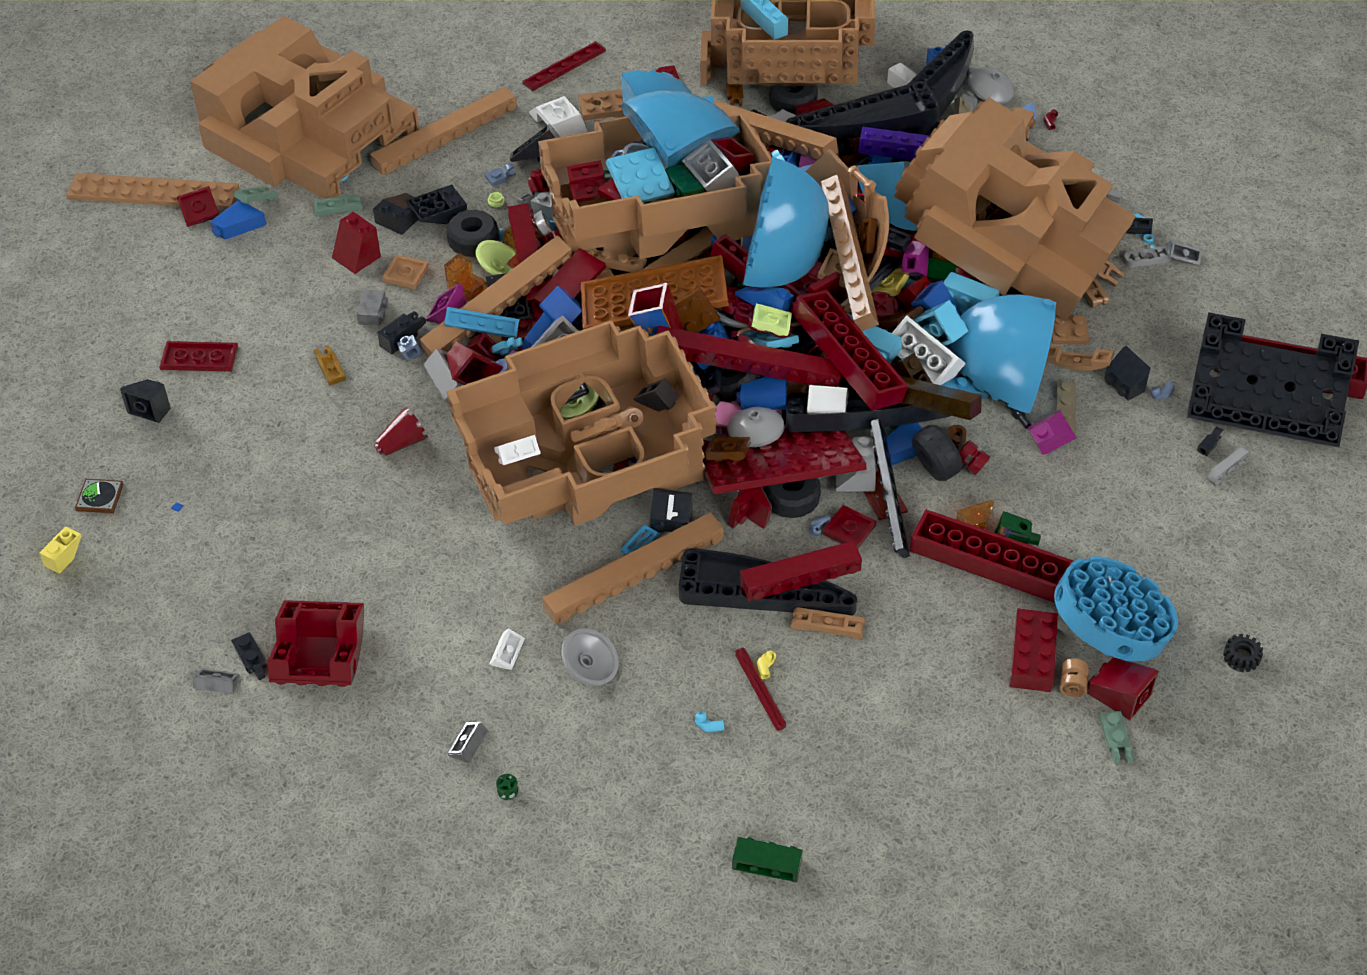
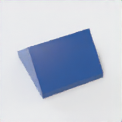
[539,286,583,325]

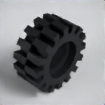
[1223,634,1263,672]

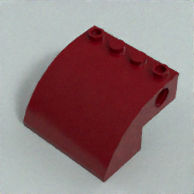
[268,600,364,687]

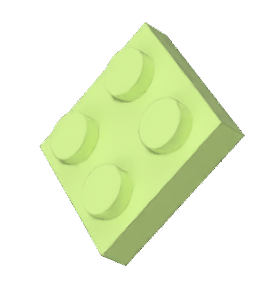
[752,303,792,336]

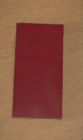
[534,248,607,304]
[159,341,238,372]

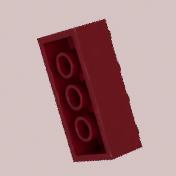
[1009,608,1058,692]

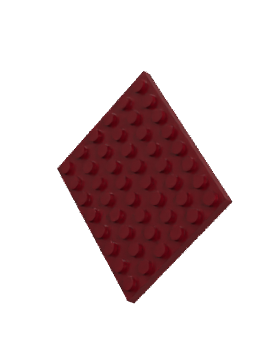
[702,429,867,494]

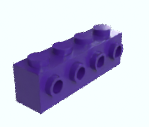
[858,127,929,160]

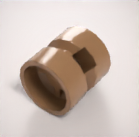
[1060,658,1089,697]

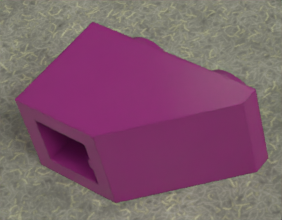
[902,241,929,277]

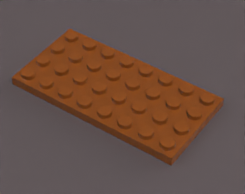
[581,255,729,330]

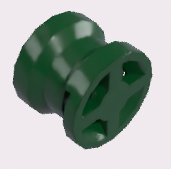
[496,774,519,800]

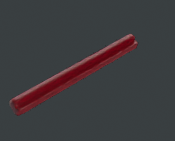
[735,647,786,731]

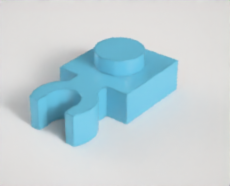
[492,337,523,356]

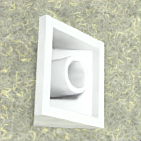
[807,385,849,413]

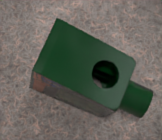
[993,511,1041,546]

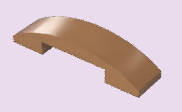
[1046,345,1114,371]

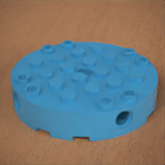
[1054,556,1178,661]

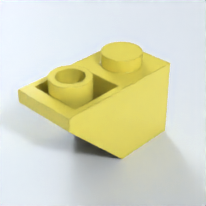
[40,526,81,574]

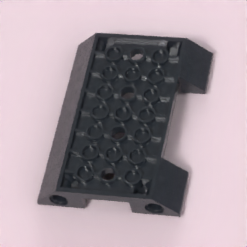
[1187,312,1359,448]

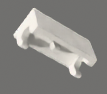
[494,435,541,465]

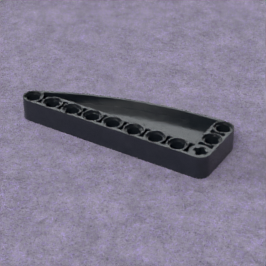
[901,30,974,135]
[786,81,939,139]
[786,393,950,432]
[679,548,857,616]

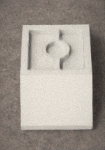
[529,96,588,137]

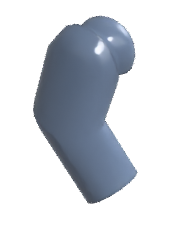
[809,514,831,537]

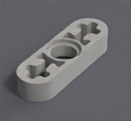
[534,210,552,236]
[1123,246,1172,267]
[1208,447,1251,485]

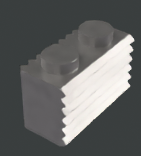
[356,289,388,326]

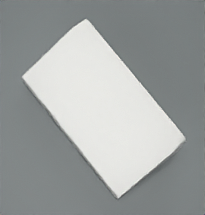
[489,628,525,670]

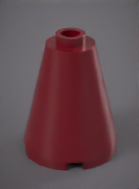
[374,407,428,456]

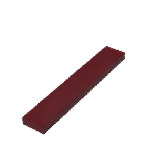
[522,41,606,92]

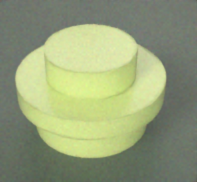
[488,192,505,207]

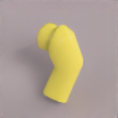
[757,650,776,679]

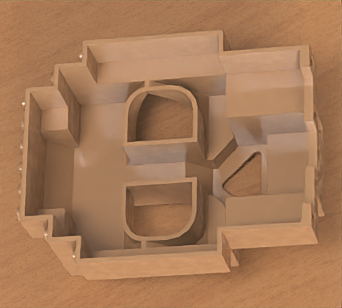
[711,0,875,86]
[190,16,419,199]
[894,97,1136,321]
[538,113,772,259]
[446,320,717,526]

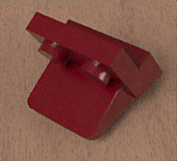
[727,487,772,529]

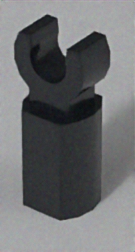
[1197,427,1223,456]

